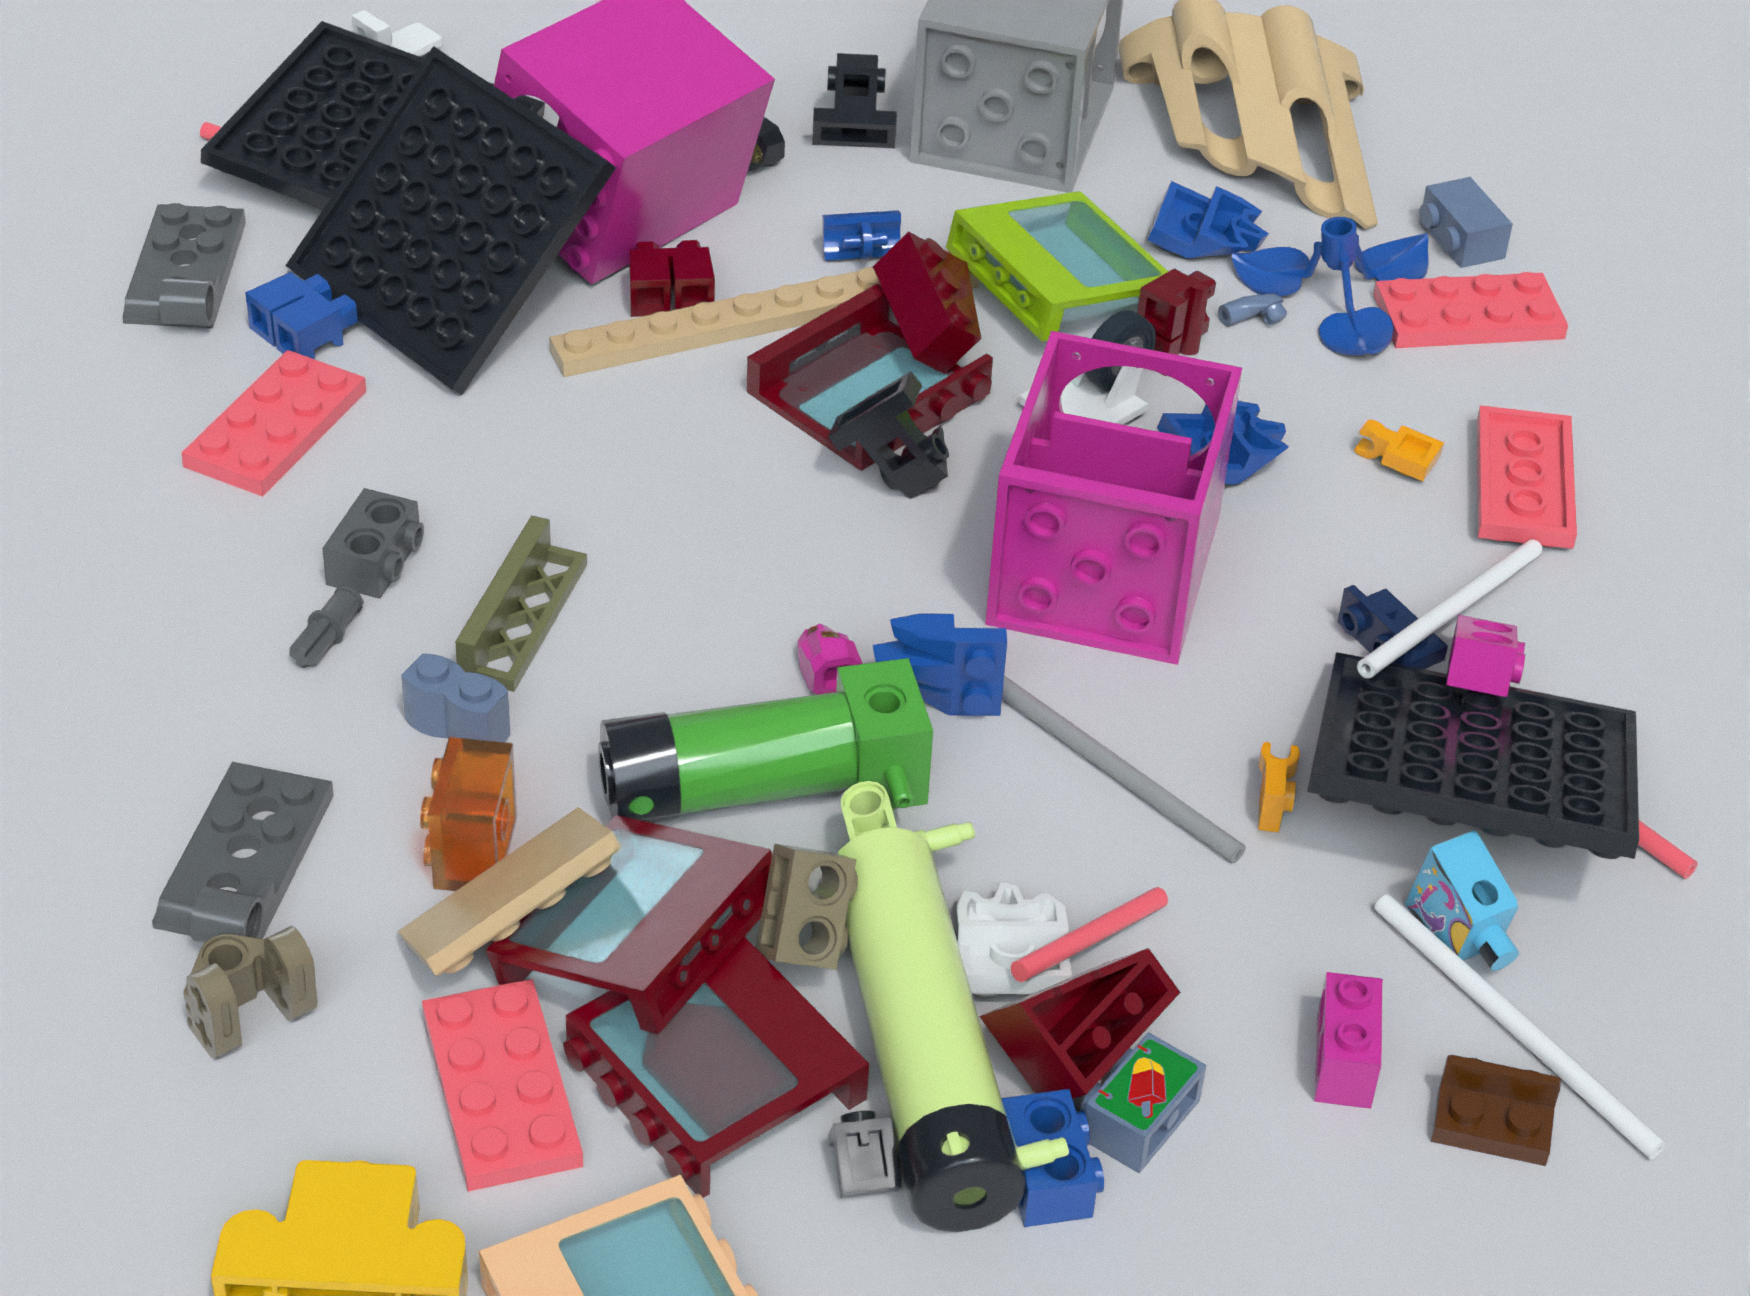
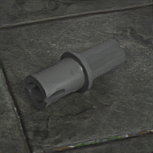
[289,586,364,668]

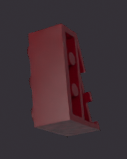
[873,231,982,374]

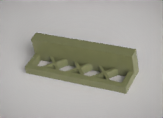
[455,515,587,692]

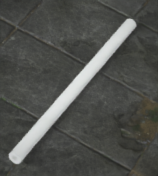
[1357,539,1542,678]
[1374,894,1666,1159]

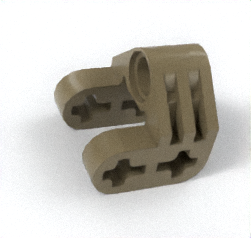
[183,926,318,1059]

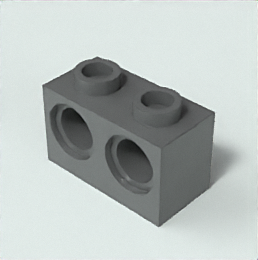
[322,488,424,599]

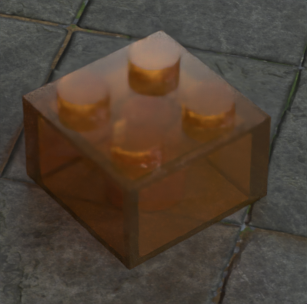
[420,737,517,891]

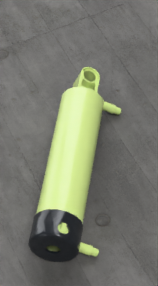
[837,781,1069,1232]

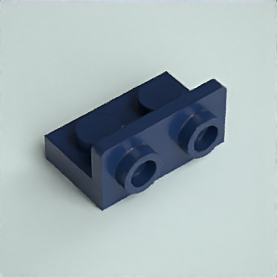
[1337,585,1448,669]

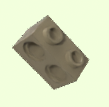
[756,843,858,970]

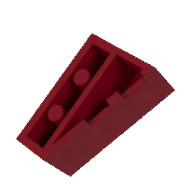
[979,948,1181,1099]

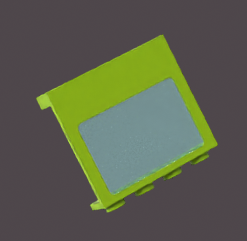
[946,191,1168,342]

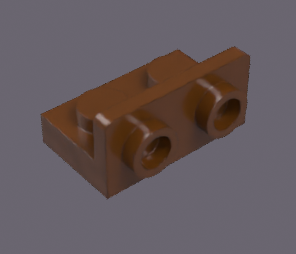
[1431,1055,1561,1166]

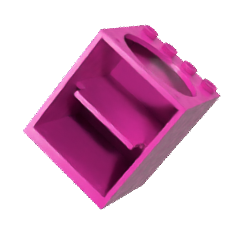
[494,0,775,285]
[985,331,1243,665]

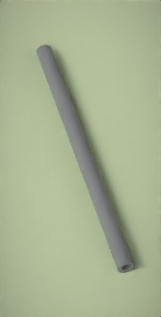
[1002,675,1246,863]

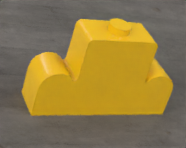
[211,1160,468,1296]

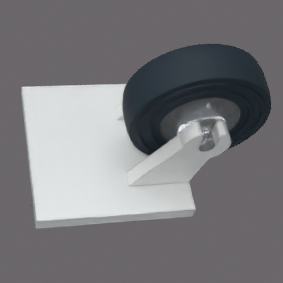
[1019,310,1156,425]

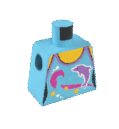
[1405,830,1519,971]

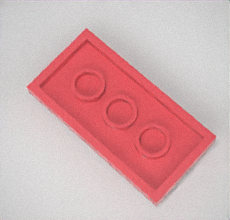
[1373,272,1568,348]
[181,350,366,497]
[1477,405,1577,549]
[422,979,583,1192]

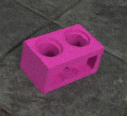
[1446,614,1526,697]
[1314,972,1383,1109]

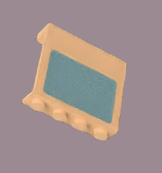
[479,1175,758,1296]

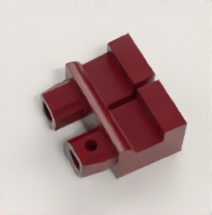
[629,240,715,317]
[1137,268,1216,376]

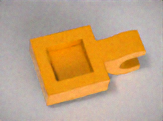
[1355,419,1444,482]
[1258,742,1300,832]

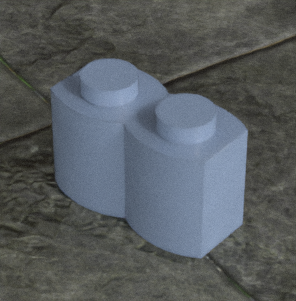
[401,653,511,757]

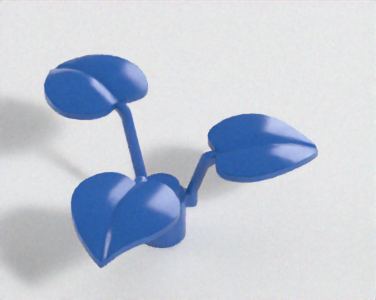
[1232,217,1429,355]

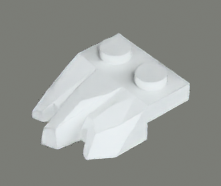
[956,882,1072,997]

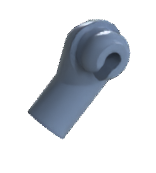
[1218,293,1287,326]

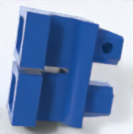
[245,272,358,359]

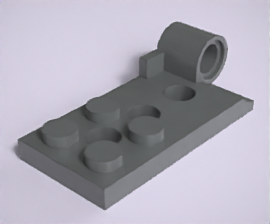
[122,203,246,328]
[152,761,334,943]

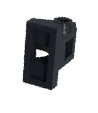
[812,53,897,148]
[828,371,949,499]

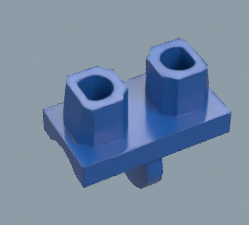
[822,210,901,260]

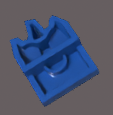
[1147,181,1269,258]
[1157,400,1289,484]
[872,613,1007,716]

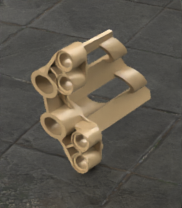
[1118,0,1378,229]

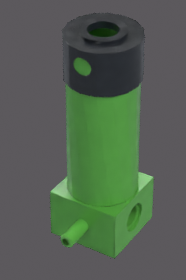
[598,658,933,821]

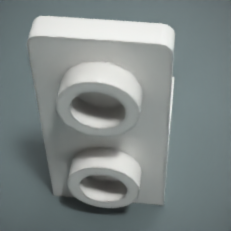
[351,10,442,57]

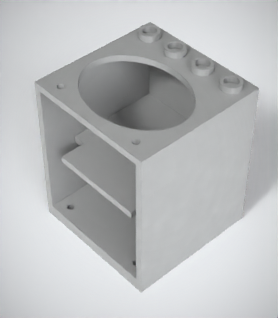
[910,0,1123,193]

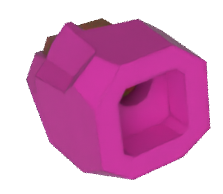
[797,623,863,694]

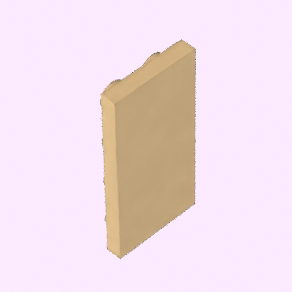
[397,807,622,976]

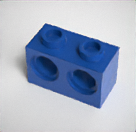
[1001,1089,1104,1227]

